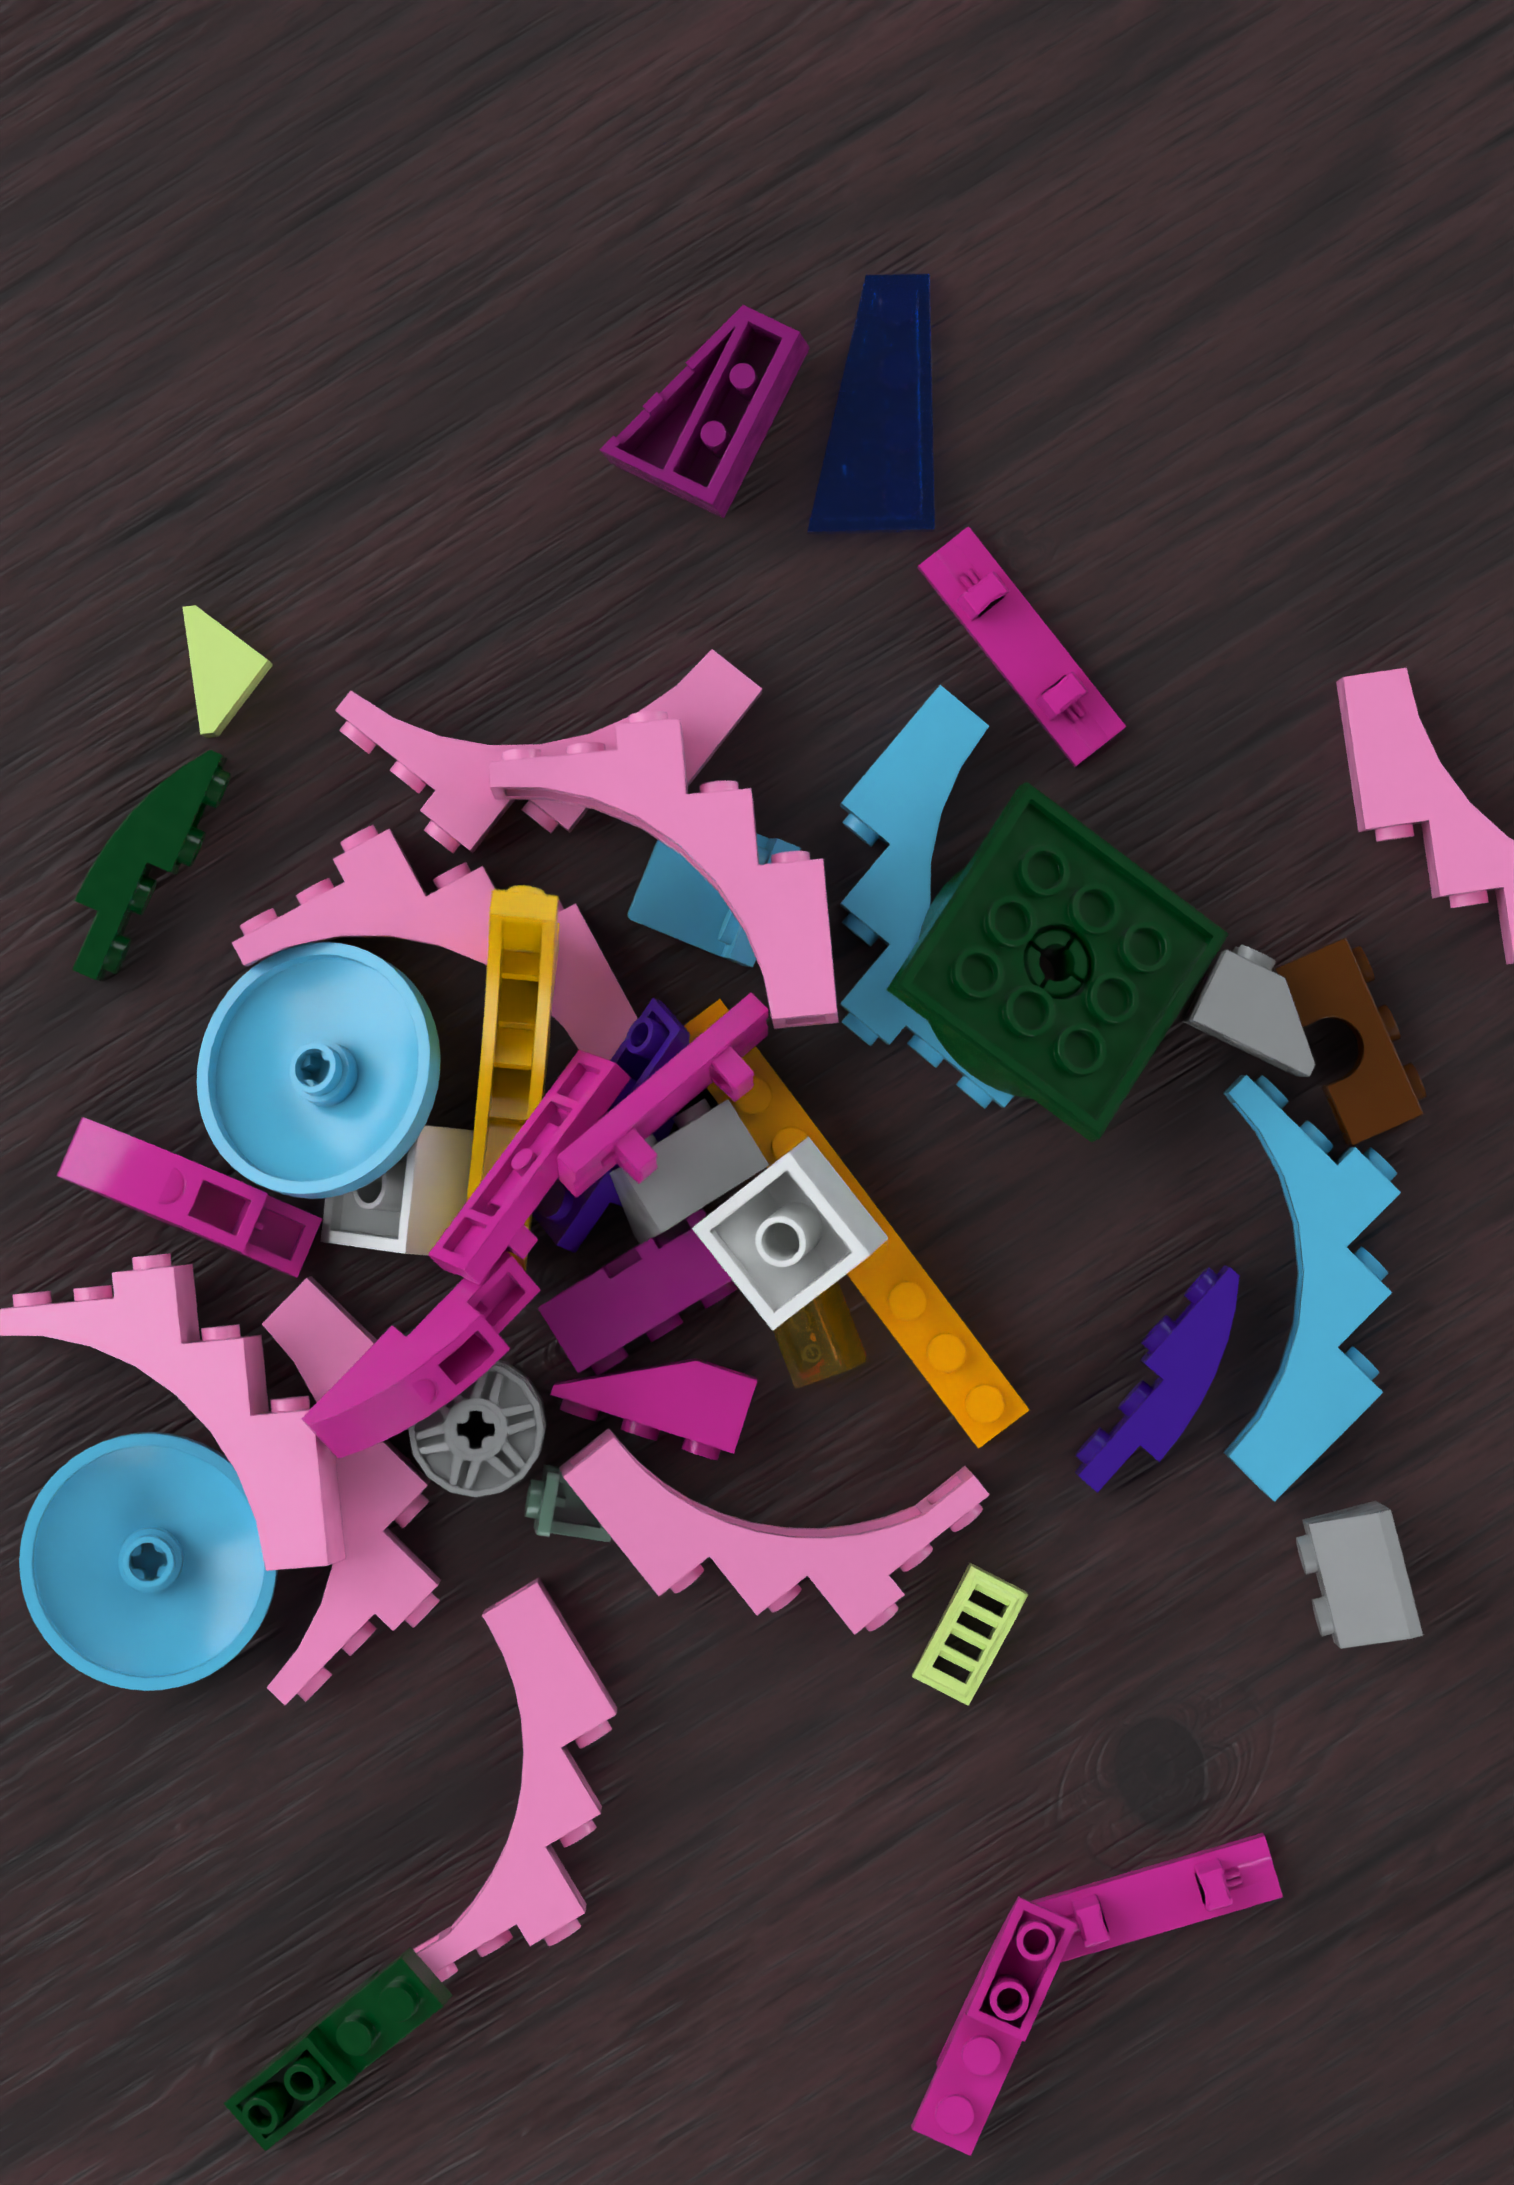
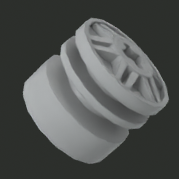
[408,1360,547,1497]

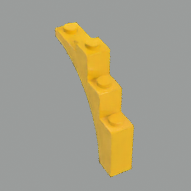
[466,886,560,1272]

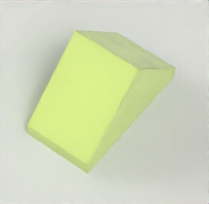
[183,605,273,738]

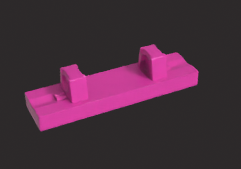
[918,526,1126,767]
[557,992,769,1198]
[428,1050,631,1285]
[1030,1833,1283,1962]

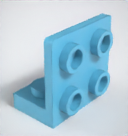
[627,833,801,968]

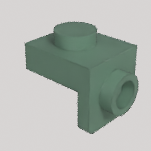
[524,1465,611,1543]

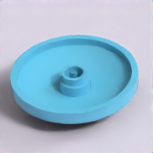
[197,942,441,1199]
[19,1432,278,1691]

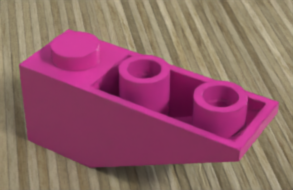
[550,1358,758,1460]

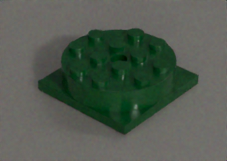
[886,782,1229,1142]

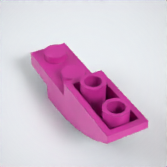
[56,1117,322,1278]
[302,1250,541,1458]
[911,1896,1078,2156]

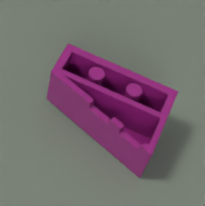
[599,305,810,519]
[538,1207,738,1376]

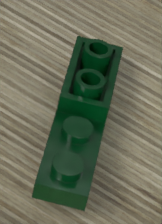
[72,750,231,981]
[223,1947,453,2151]

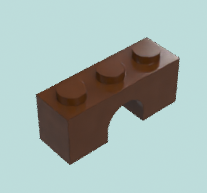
[1272,938,1427,1145]

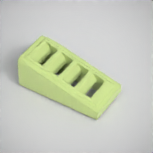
[911,1563,1028,1706]

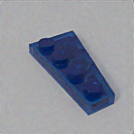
[807,274,935,534]

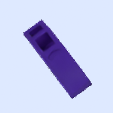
[532,998,690,1253]
[1075,1265,1240,1493]

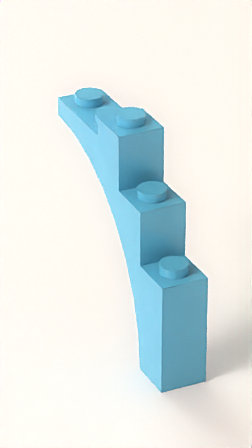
[839,685,1014,1109]
[1223,1075,1401,1502]

